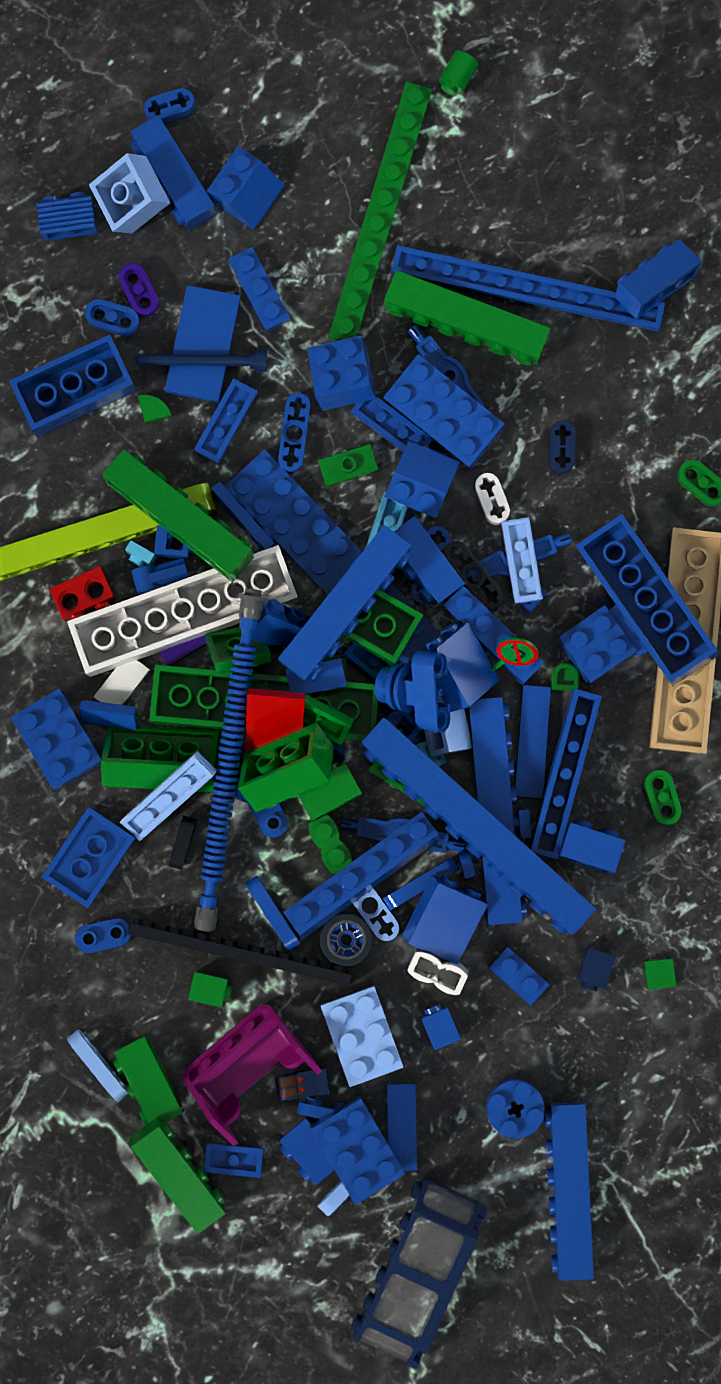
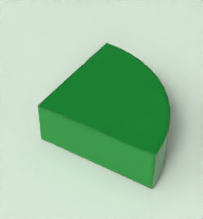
[138,395,172,424]

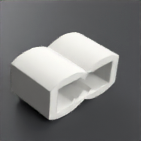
[407,948,468,995]

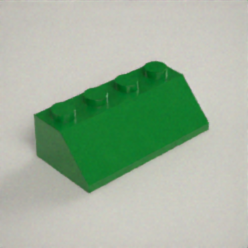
[101,726,219,793]

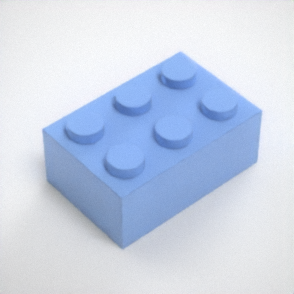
[321,985,403,1087]

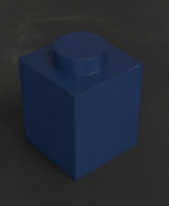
[576,947,616,992]

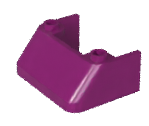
[183,1005,322,1146]

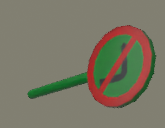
[492,638,539,671]

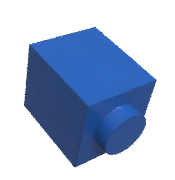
[421,1004,461,1051]

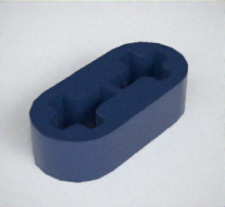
[549,421,575,475]

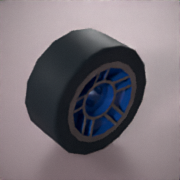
[320,913,373,967]

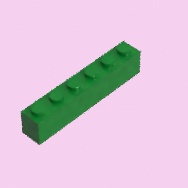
[384,270,550,365]
[102,449,254,583]

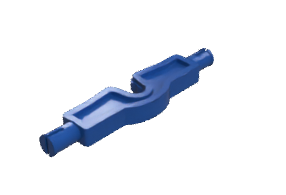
[408,325,484,407]
[465,533,572,584]
[340,817,465,853]

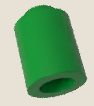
[439,50,478,96]

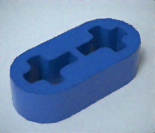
[144,88,195,123]

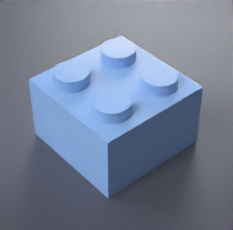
[89,153,170,234]

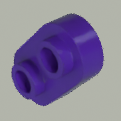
[119,263,159,317]

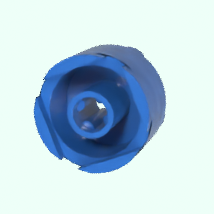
[485,1078,544,1138]

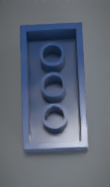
[9,334,136,437]
[383,354,505,470]

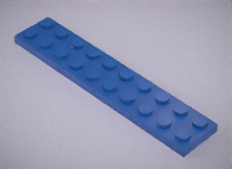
[224,449,441,664]

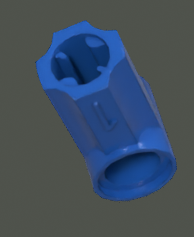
[131,558,189,596]

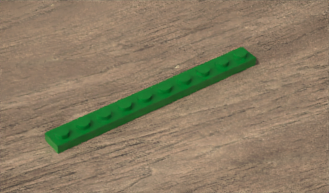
[328,82,432,341]

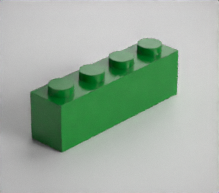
[129,1117,226,1234]

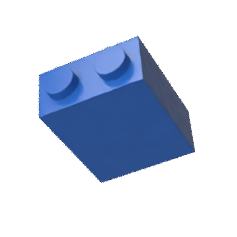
[424,622,500,712]
[402,875,488,965]

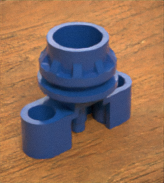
[375,650,451,733]

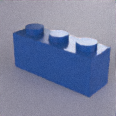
[615,239,702,320]
[394,516,465,606]

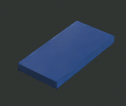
[165,285,241,403]

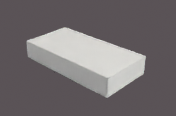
[94,660,150,705]

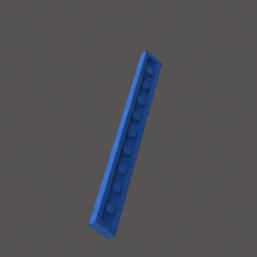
[391,245,665,332]

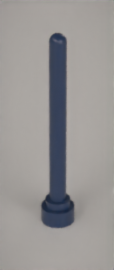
[135,349,267,372]

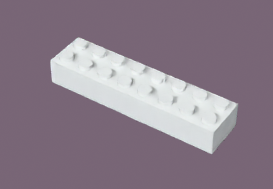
[67,545,299,677]

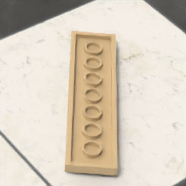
[649,528,721,754]

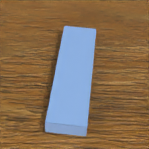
[120,751,217,841]

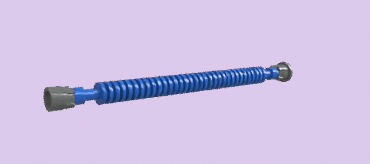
[193,588,267,932]

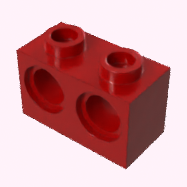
[49,566,116,622]

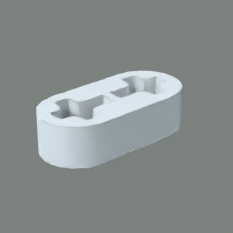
[474,473,510,525]

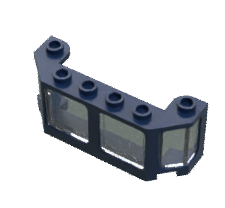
[350,1176,487,1369]

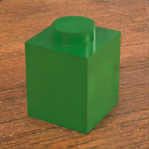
[188,971,233,1007]

